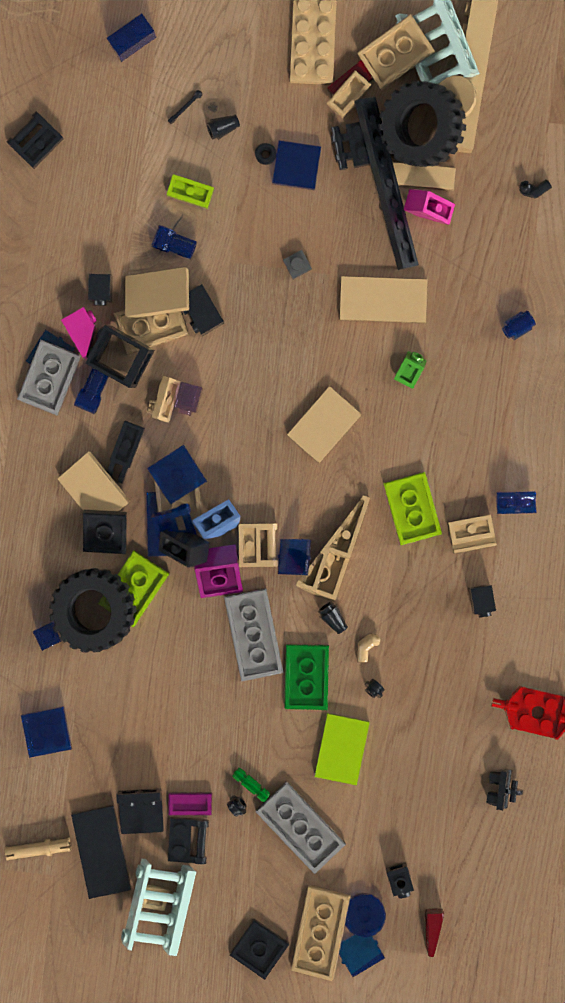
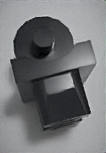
[486,769,523,811]

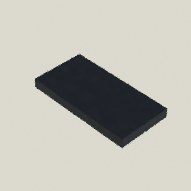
[71,805,132,899]

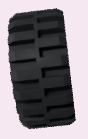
[379,81,467,167]
[49,568,136,653]

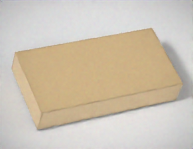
[327,70,371,118]

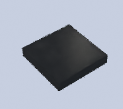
[83,510,127,554]
[230,919,289,980]

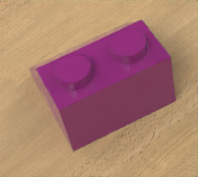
[194,544,243,598]

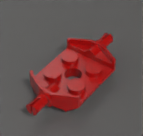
[491,686,565,740]

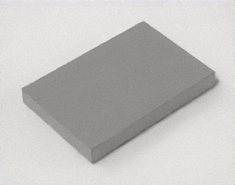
[17,340,81,416]

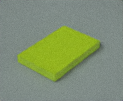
[383,472,442,545]
[98,550,170,628]
[315,713,370,786]

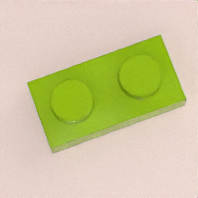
[166,174,214,209]

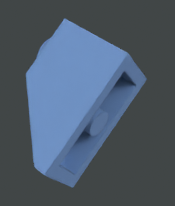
[192,499,241,539]

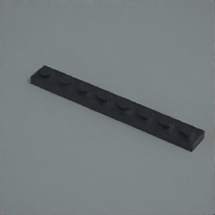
[354,97,419,270]

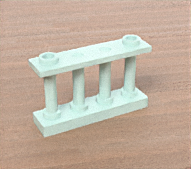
[395,0,480,84]
[121,859,196,956]

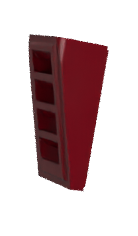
[425,909,444,957]

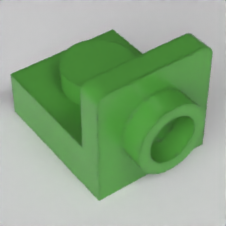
[394,351,427,389]

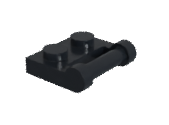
[6,111,64,169]
[168,817,209,865]

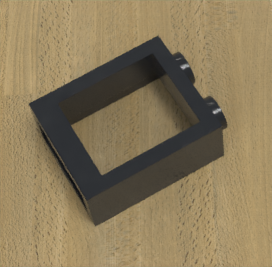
[85,325,155,388]

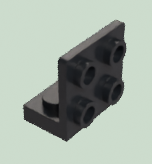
[116,788,164,834]

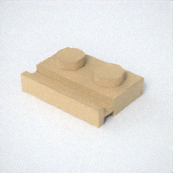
[448,515,497,553]

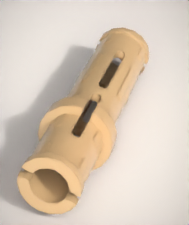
[5,837,71,861]

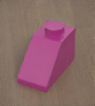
[404,189,455,225]
[61,307,97,359]

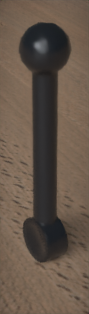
[168,90,203,124]

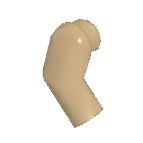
[357,634,380,662]

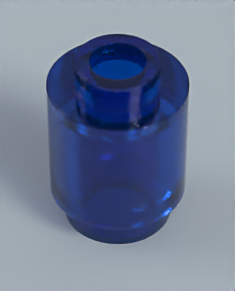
[502,311,536,340]

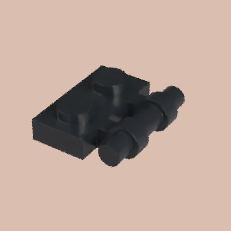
[331,122,371,170]

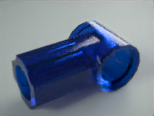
[151,225,197,260]
[74,368,109,414]

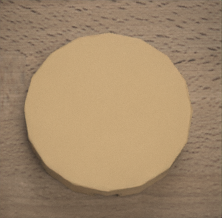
[439,76,477,116]

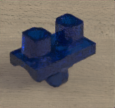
[496,491,536,514]

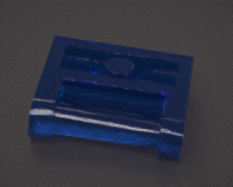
[151,504,200,555]

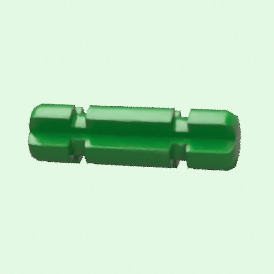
[232,768,270,802]

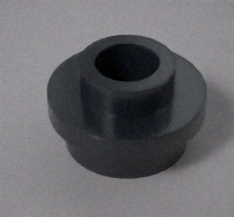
[255,143,276,165]
[365,679,385,698]
[227,796,247,817]

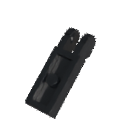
[107,421,145,484]

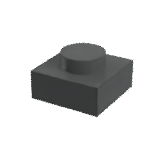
[283,250,312,280]

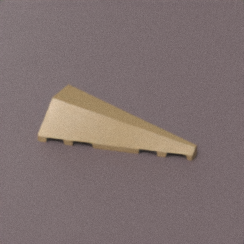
[296,495,370,601]

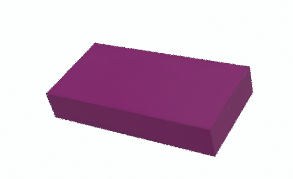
[169,792,212,815]

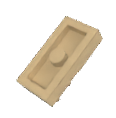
[146,376,181,423]

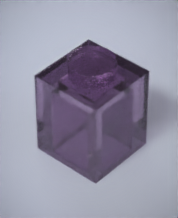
[175,382,203,416]

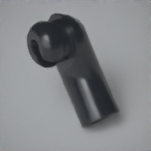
[519,179,552,199]

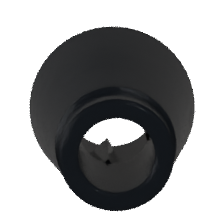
[206,115,240,140]
[318,601,348,634]

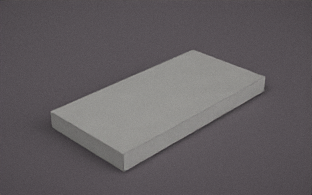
[224,588,283,682]
[255,781,346,874]

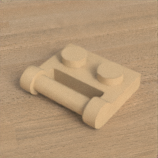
[239,523,278,567]

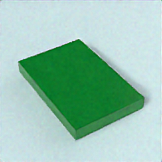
[285,644,329,710]

